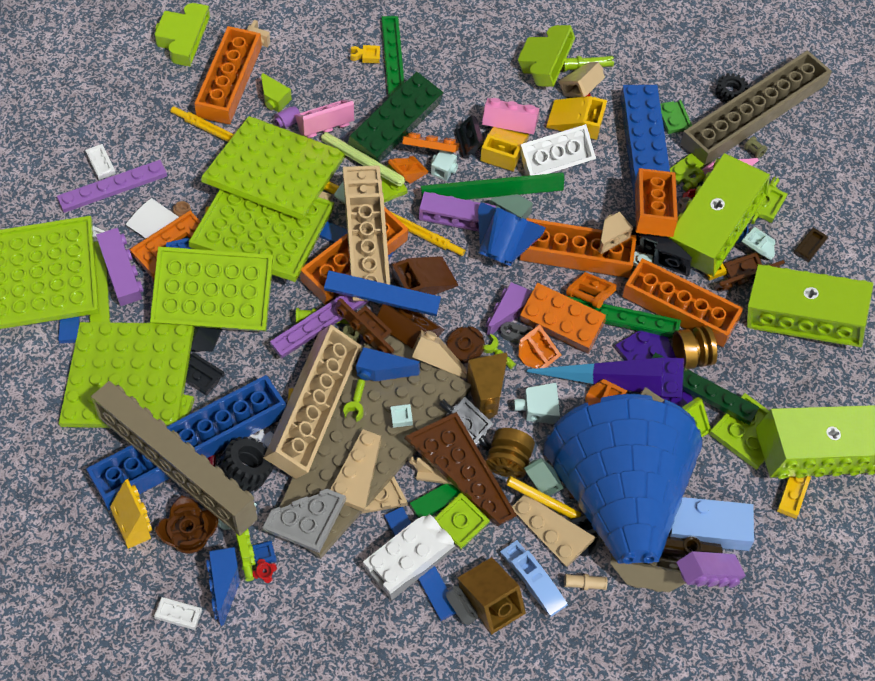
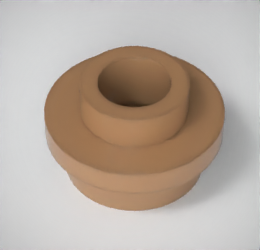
[173,201,191,217]

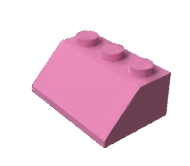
[482,98,539,135]
[295,99,354,138]

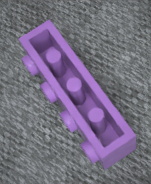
[419,192,496,232]
[96,228,144,306]
[676,551,746,588]

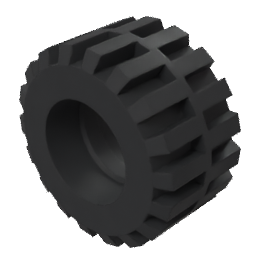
[218,437,273,492]

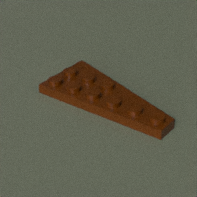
[404,412,517,526]

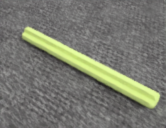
[321,132,405,186]

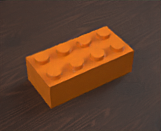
[635,168,678,237]
[520,282,606,354]

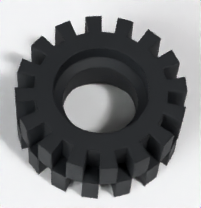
[715,73,749,103]

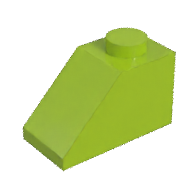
[261,73,292,112]

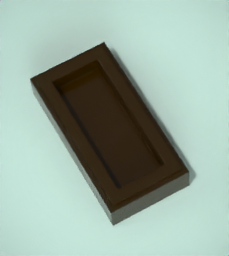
[794,227,828,263]

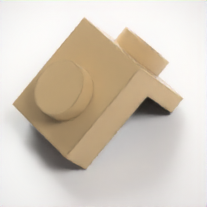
[247,20,270,47]

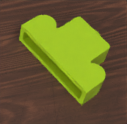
[155,3,210,67]
[518,25,575,87]

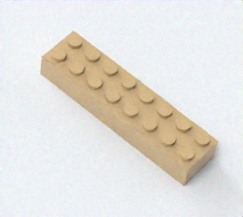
[263,325,361,479]

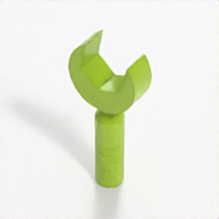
[483,334,516,369]
[343,379,365,422]

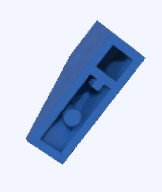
[356,347,420,381]

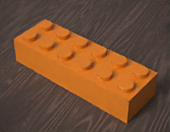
[194,26,262,125]
[300,206,409,305]
[520,218,637,278]
[622,258,744,347]

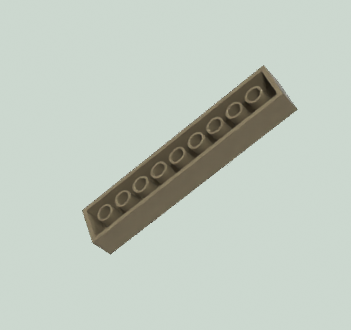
[680,50,832,167]
[91,381,258,536]

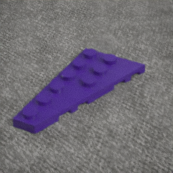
[614,331,693,408]

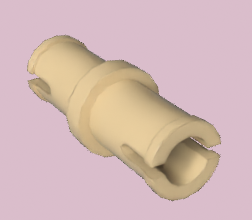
[564,574,608,590]

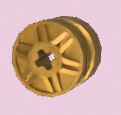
[672,326,718,369]
[486,428,535,479]

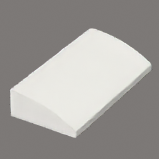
[520,125,596,176]

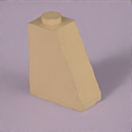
[558,62,605,97]

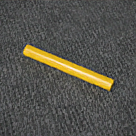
[506,476,581,520]

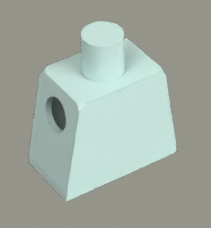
[514,383,560,424]

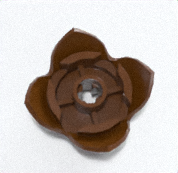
[155,495,219,554]

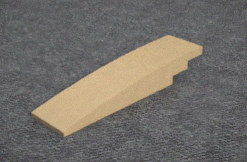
[343,166,390,301]

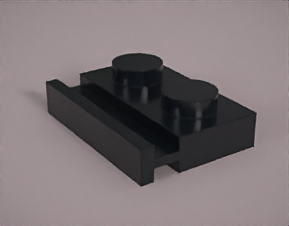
[455,115,484,159]
[186,352,225,395]

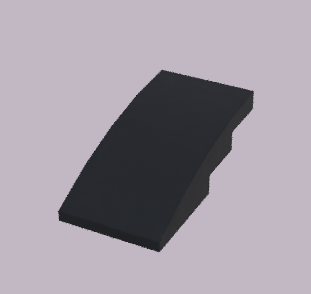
[627,218,692,277]

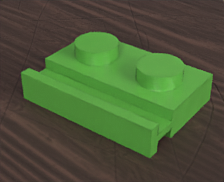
[660,100,692,134]

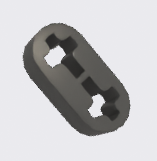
[500,322,532,344]
[446,586,478,625]

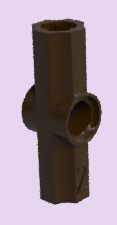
[662,536,722,559]

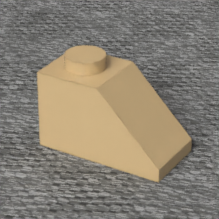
[599,212,633,254]

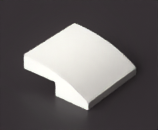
[126,198,179,238]

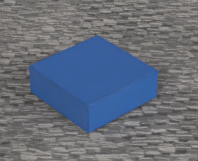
[252,541,276,567]

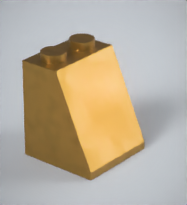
[467,352,508,419]
[457,557,526,635]

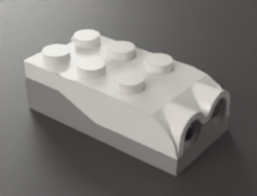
[363,515,455,601]

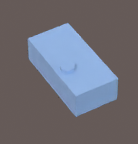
[668,497,754,551]

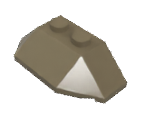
[610,554,686,593]

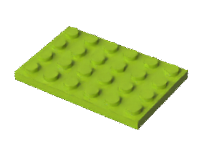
[150,247,274,332]

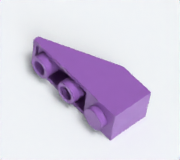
[486,282,532,335]

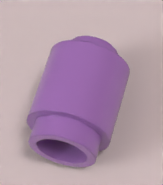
[274,106,300,129]

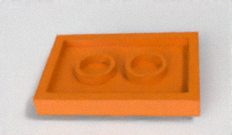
[402,132,459,153]

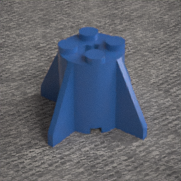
[478,202,545,266]

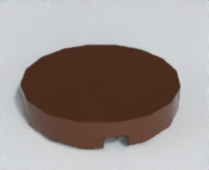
[447,326,485,363]

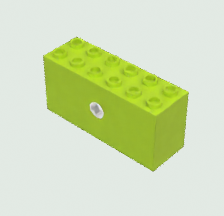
[668,153,770,277]
[747,264,874,348]
[755,405,875,479]

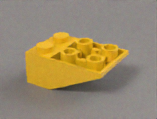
[546,96,607,140]
[480,127,530,172]
[110,479,153,549]

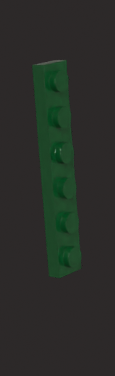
[652,352,759,425]

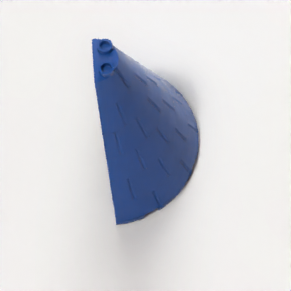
[543,394,702,564]

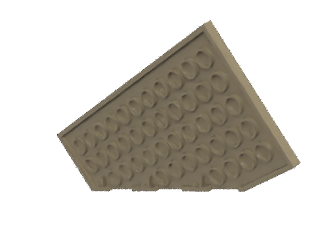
[280,335,471,559]

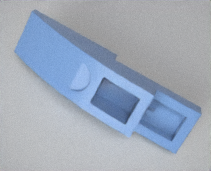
[500,540,568,617]

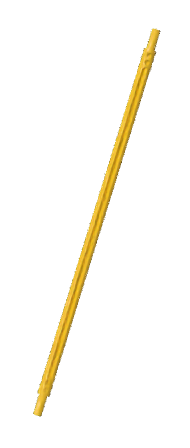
[171,106,466,256]

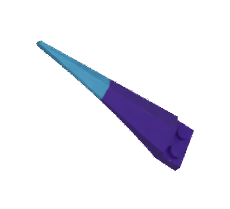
[527,357,684,398]

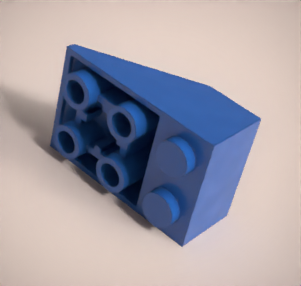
[206,547,240,626]

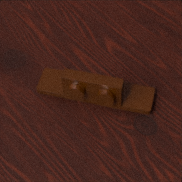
[714,252,785,291]
[335,298,394,354]

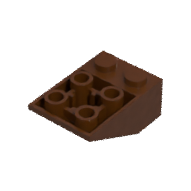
[392,256,458,295]

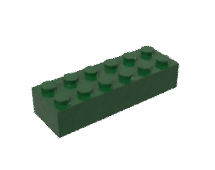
[348,72,444,163]

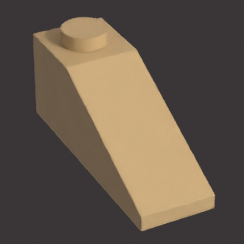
[412,330,467,379]

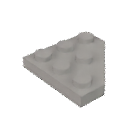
[263,489,346,553]

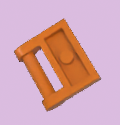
[566,272,616,308]

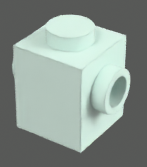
[431,150,458,181]

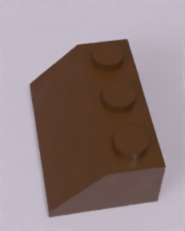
[377,304,445,349]

